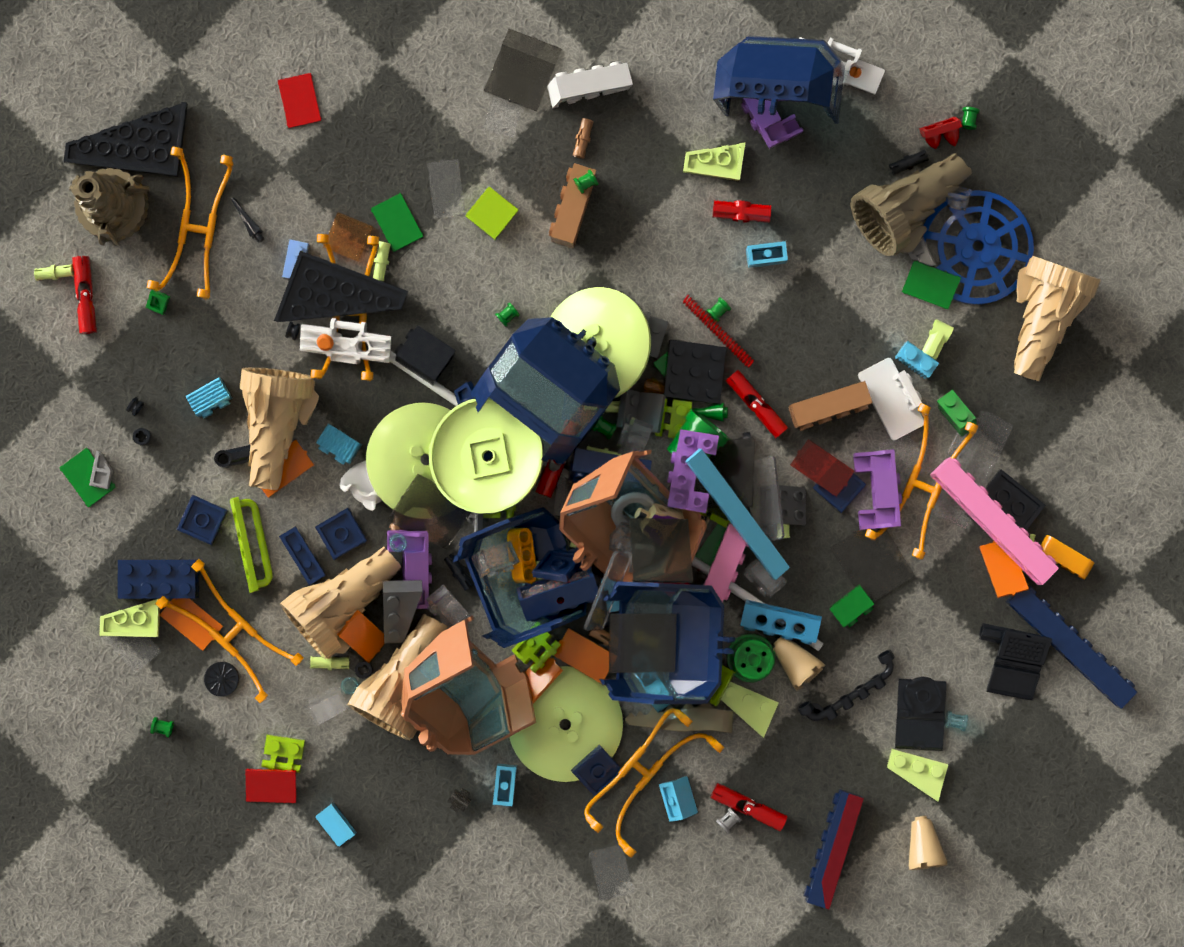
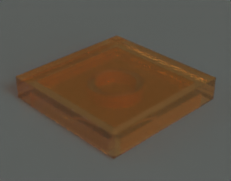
[323,212,373,262]

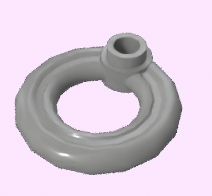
[611,492,655,533]

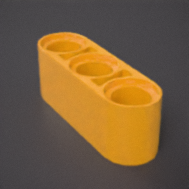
[507,528,536,583]
[1041,535,1095,580]

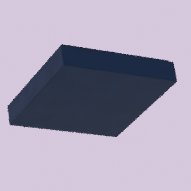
[813,459,867,513]
[176,495,228,545]
[315,508,368,560]
[532,550,584,582]
[571,744,622,796]

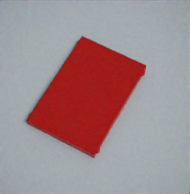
[278,73,322,128]
[245,769,297,803]

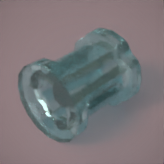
[944,711,968,731]

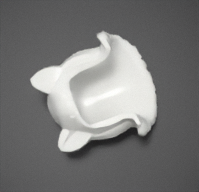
[340,460,382,511]

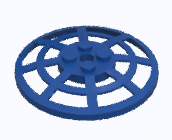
[923,190,1034,305]

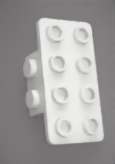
[858,358,924,440]

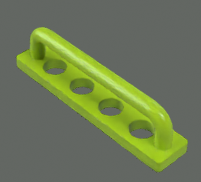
[230,497,273,593]

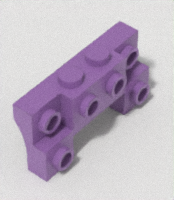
[741,98,803,149]
[667,429,719,513]
[853,450,902,530]
[387,530,432,609]

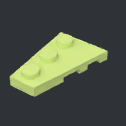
[683,142,746,181]
[100,598,160,637]
[721,681,779,738]
[887,749,948,801]

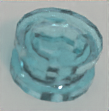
[389,533,407,552]
[341,677,359,694]

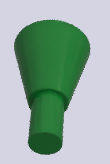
[693,403,728,422]

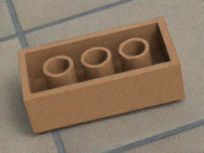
[549,163,596,249]
[788,381,872,431]

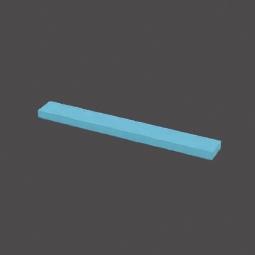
[685,449,790,580]

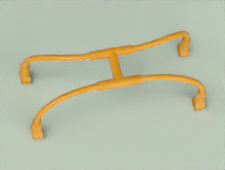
[147,147,233,300]
[311,234,379,381]
[865,403,979,560]
[155,559,304,703]
[584,708,725,858]

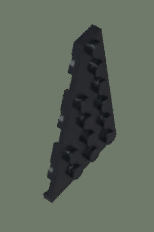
[63,102,188,177]
[274,251,408,323]

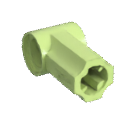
[922,319,954,360]

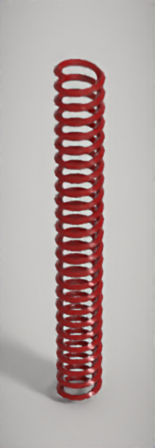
[683,294,754,368]

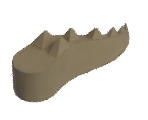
[625,702,733,733]

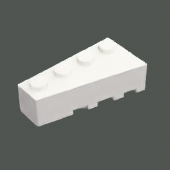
[547,61,633,108]

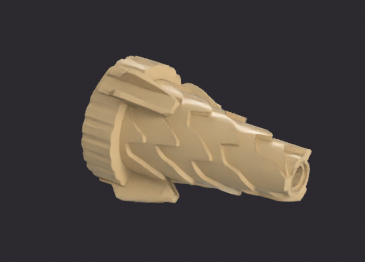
[1014,256,1101,381]
[240,367,319,490]
[280,547,401,659]
[347,614,447,740]

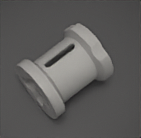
[716,808,742,833]

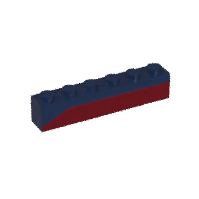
[803,789,864,909]

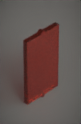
[790,439,855,497]

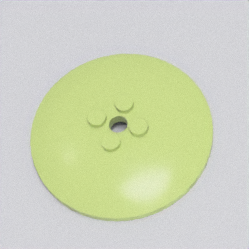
[551,287,651,398]
[429,398,543,514]
[366,403,458,518]
[509,666,623,782]

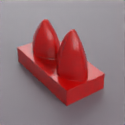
[919,117,962,149]

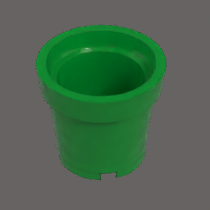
[667,408,730,458]
[726,633,775,683]

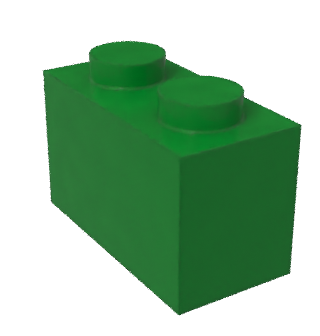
[937,390,977,437]
[829,584,874,627]

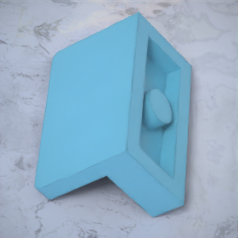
[659,776,698,822]
[316,802,357,846]

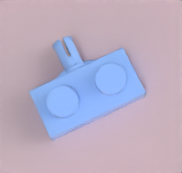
[282,239,309,279]

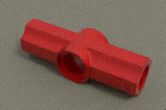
[712,200,771,223]

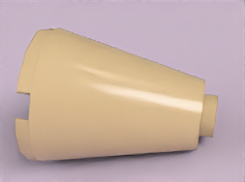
[773,637,825,691]
[909,816,948,870]

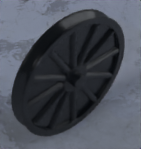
[204,662,239,697]

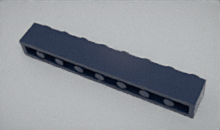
[1006,585,1137,709]

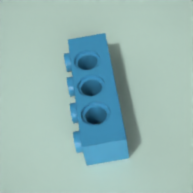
[740,599,822,644]

